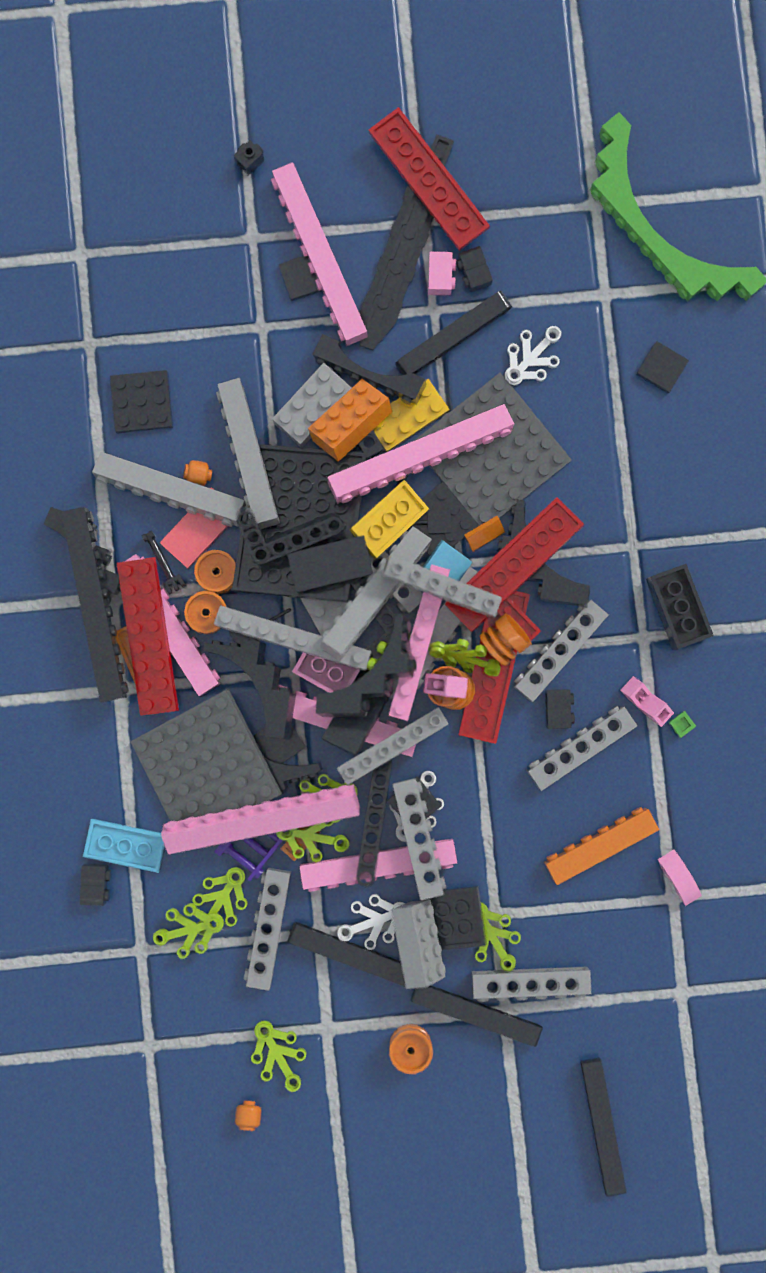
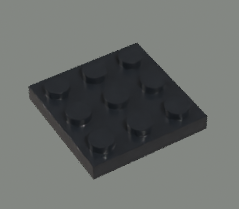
[110,370,173,433]
[408,482,479,556]
[424,886,487,950]

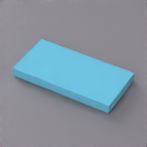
[83,819,165,873]

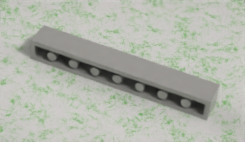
[216,378,280,529]
[92,452,245,527]
[320,527,432,661]
[390,567,478,701]
[214,606,371,671]

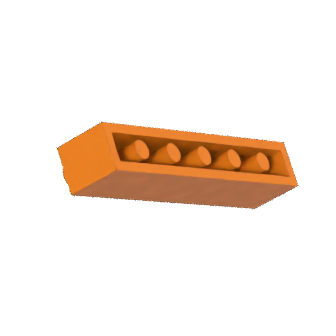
[544,807,660,885]

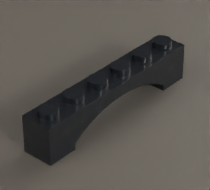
[313,334,427,405]

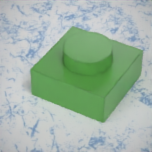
[668,711,696,738]

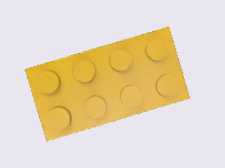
[373,379,450,452]
[349,480,429,559]

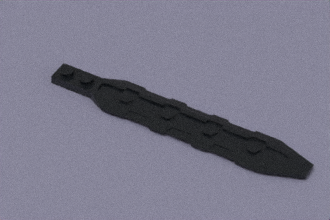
[360,134,454,350]

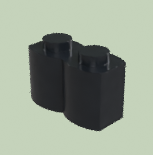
[456,246,493,292]
[545,689,575,729]
[80,864,111,906]

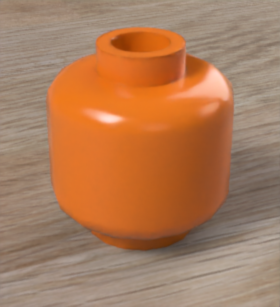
[183,460,212,486]
[235,1101,261,1131]

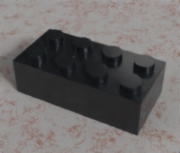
[646,564,714,650]

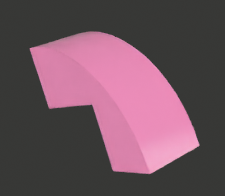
[620,676,674,727]
[658,850,702,906]

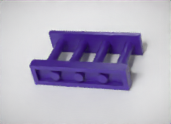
[214,800,288,881]

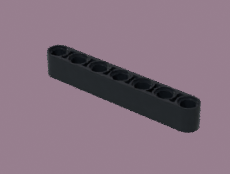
[395,291,512,375]
[356,759,392,888]
[287,922,406,987]
[410,985,543,1047]
[580,1057,626,1197]

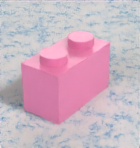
[428,252,456,295]
[424,673,467,698]

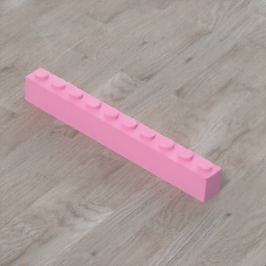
[271,162,367,346]
[328,404,514,503]
[161,785,359,854]

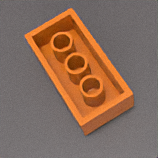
[308,379,393,462]

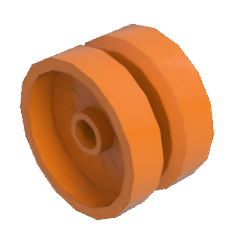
[194,550,236,594]
[184,591,226,634]
[389,1024,433,1074]

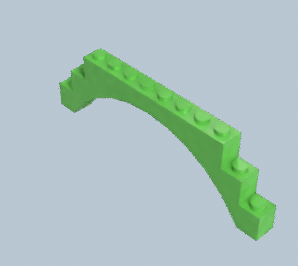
[590,112,766,301]

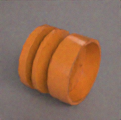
[480,613,532,666]
[427,666,475,710]

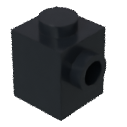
[233,140,264,176]

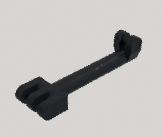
[141,530,186,595]

